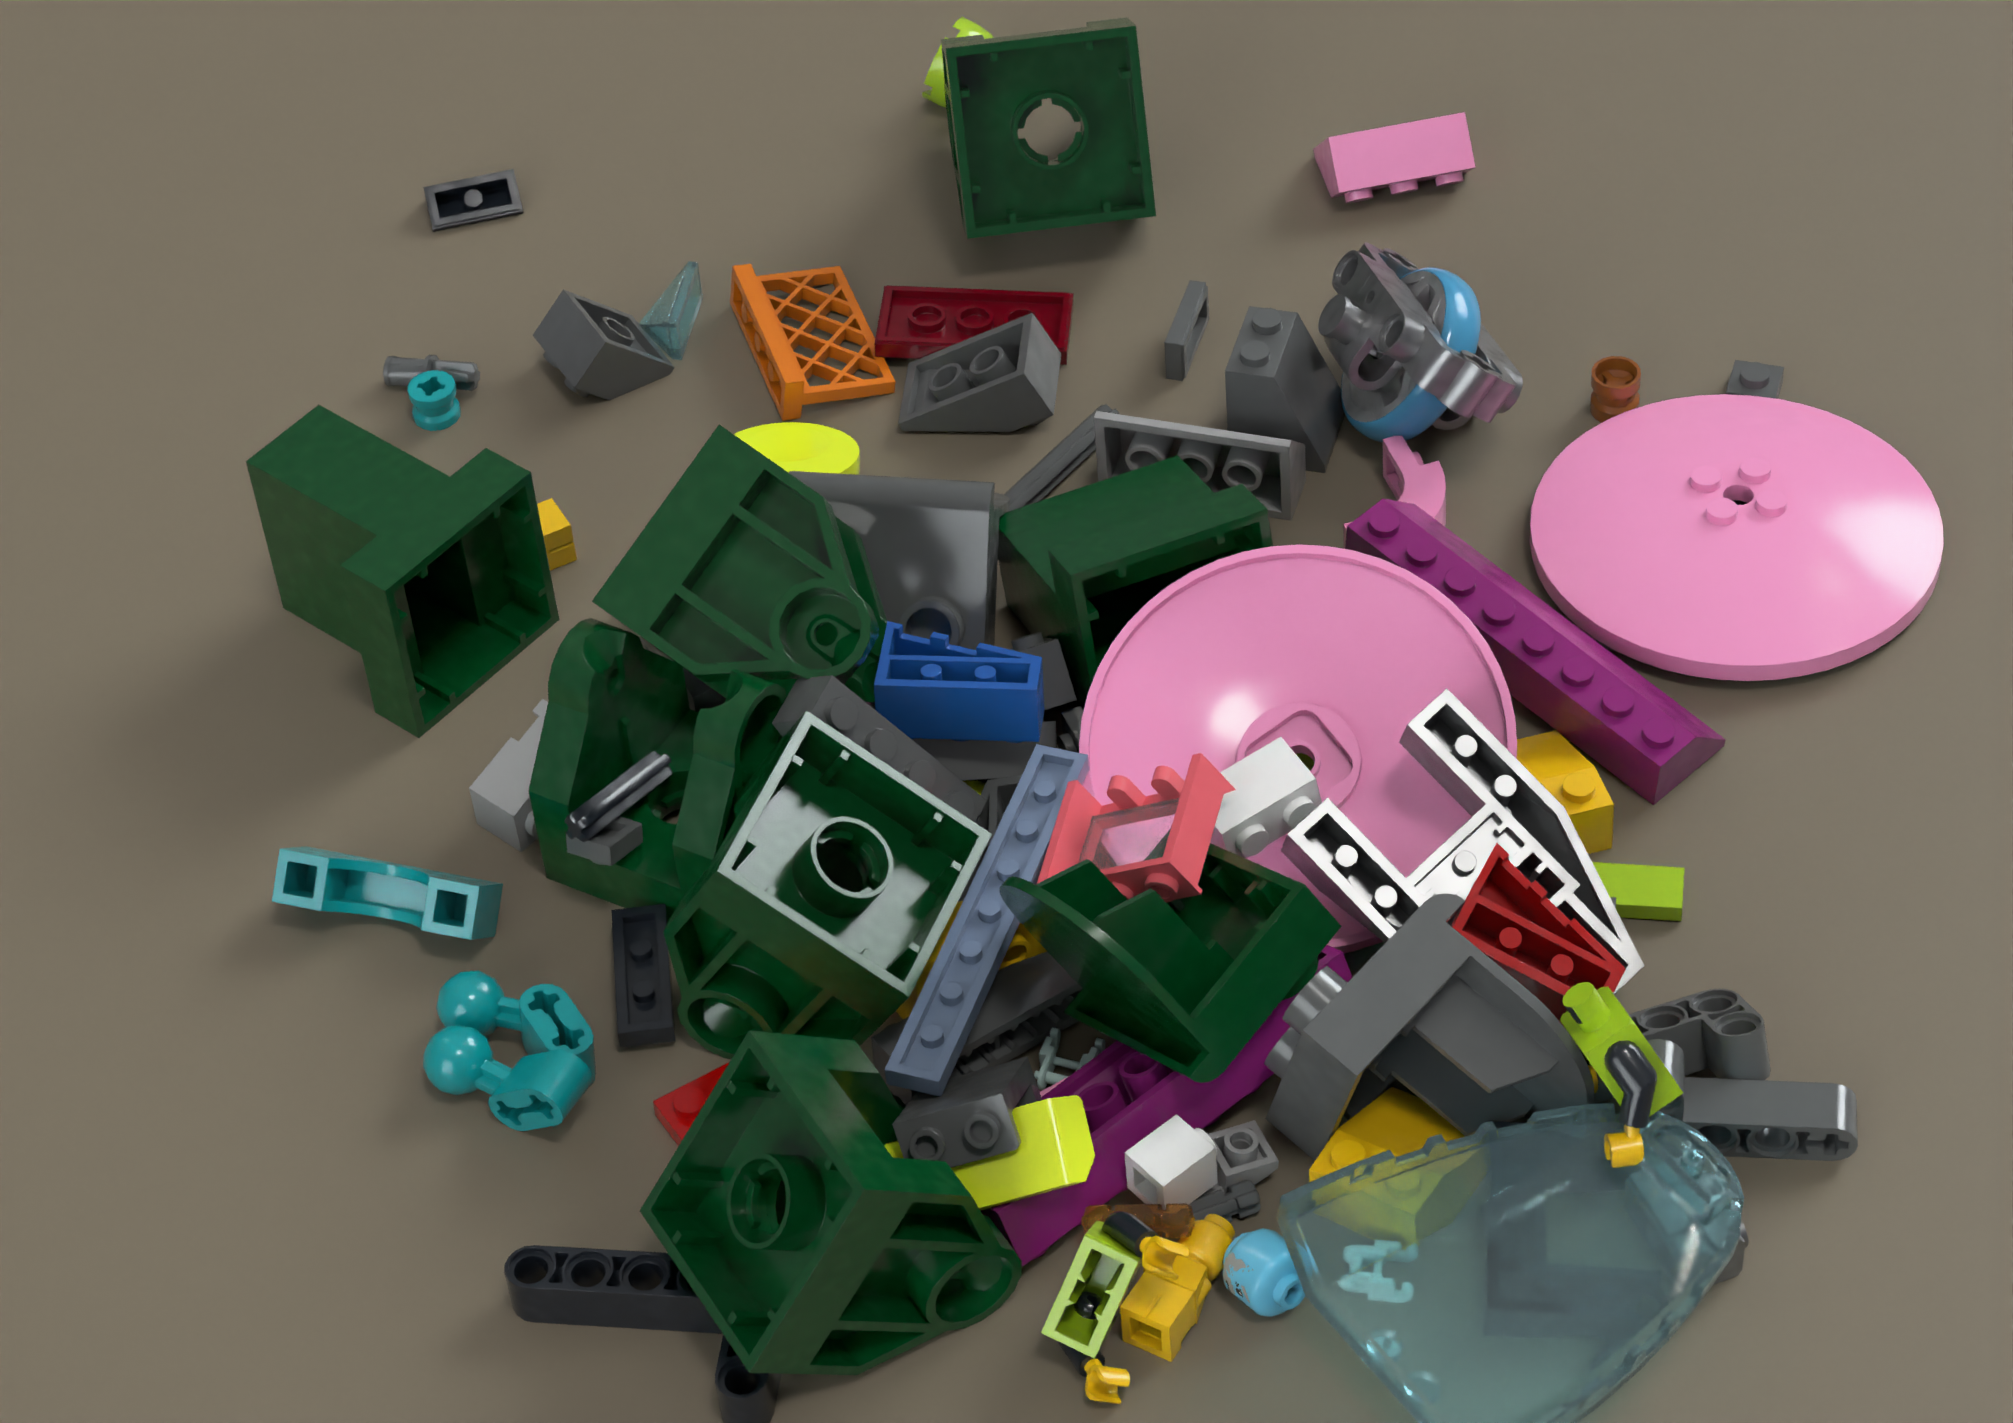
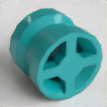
[407,370,461,431]

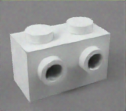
[1211,737,1322,858]

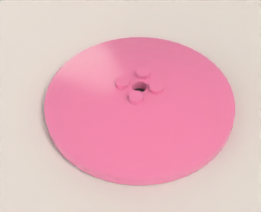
[1530,394,1944,681]
[1079,544,1517,953]

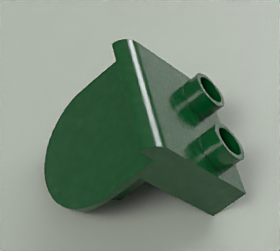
[999,835,1342,1083]

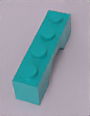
[272,846,503,940]

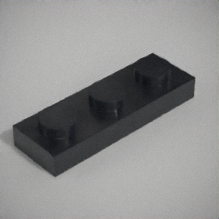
[611,904,676,1048]

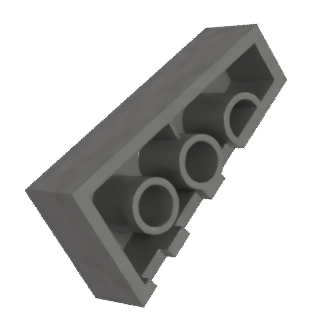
[772,675,987,822]

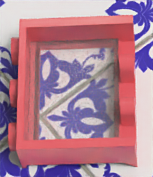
[1037,753,1236,902]

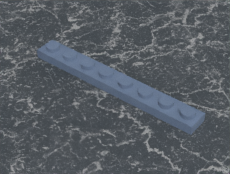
[885,744,1089,1097]

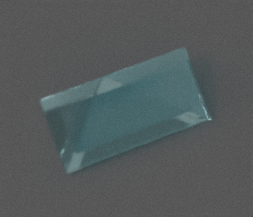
[639,261,703,360]

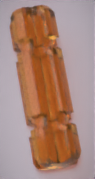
[1081,1203,1195,1239]

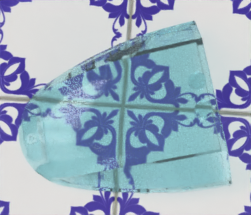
[1277,1103,1744,1423]

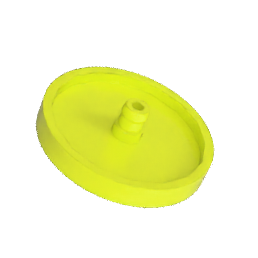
[734,422,860,475]

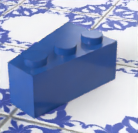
[874,621,1045,743]

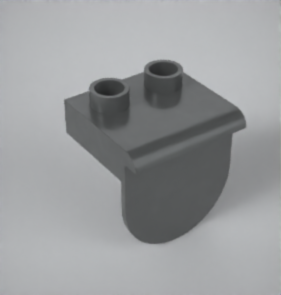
[789,471,1010,650]
[1264,893,1595,1161]

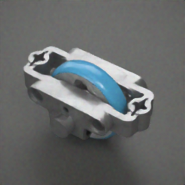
[1318,242,1523,443]

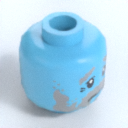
[1223,1228,1310,1317]

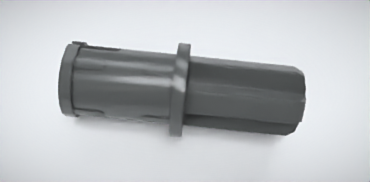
[383,354,480,391]

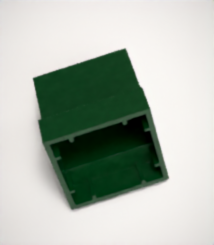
[246,405,560,738]
[998,455,1273,711]

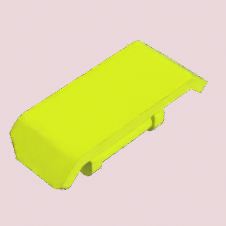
[884,1095,1095,1211]

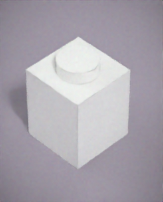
[1124,1114,1218,1222]

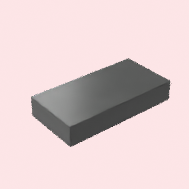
[1164,280,1209,381]

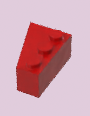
[1453,843,1626,1026]

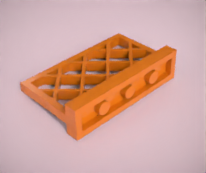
[730,264,896,421]

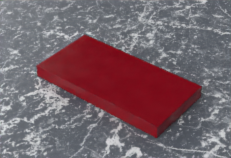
[874,285,1074,365]

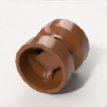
[1590,356,1641,423]

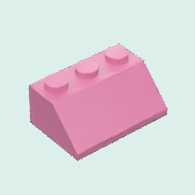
[1313,112,1475,203]

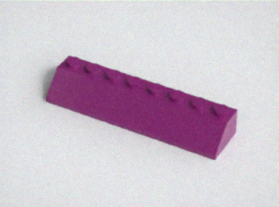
[1345,498,1726,805]
[981,945,1352,1267]

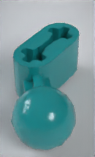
[436,970,596,1085]
[423,1025,594,1131]

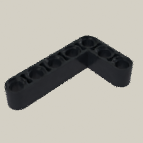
[504,1245,782,1423]

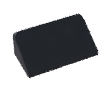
[423,169,523,232]

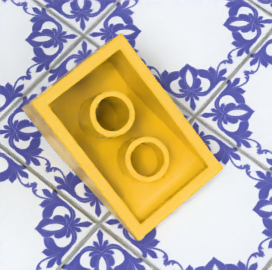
[1517,730,1614,854]
[1309,1087,1486,1253]

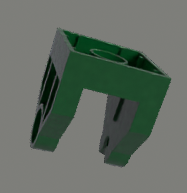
[941,17,1156,239]
[592,424,887,709]
[528,618,787,922]
[663,710,992,1060]
[640,1030,1022,1375]

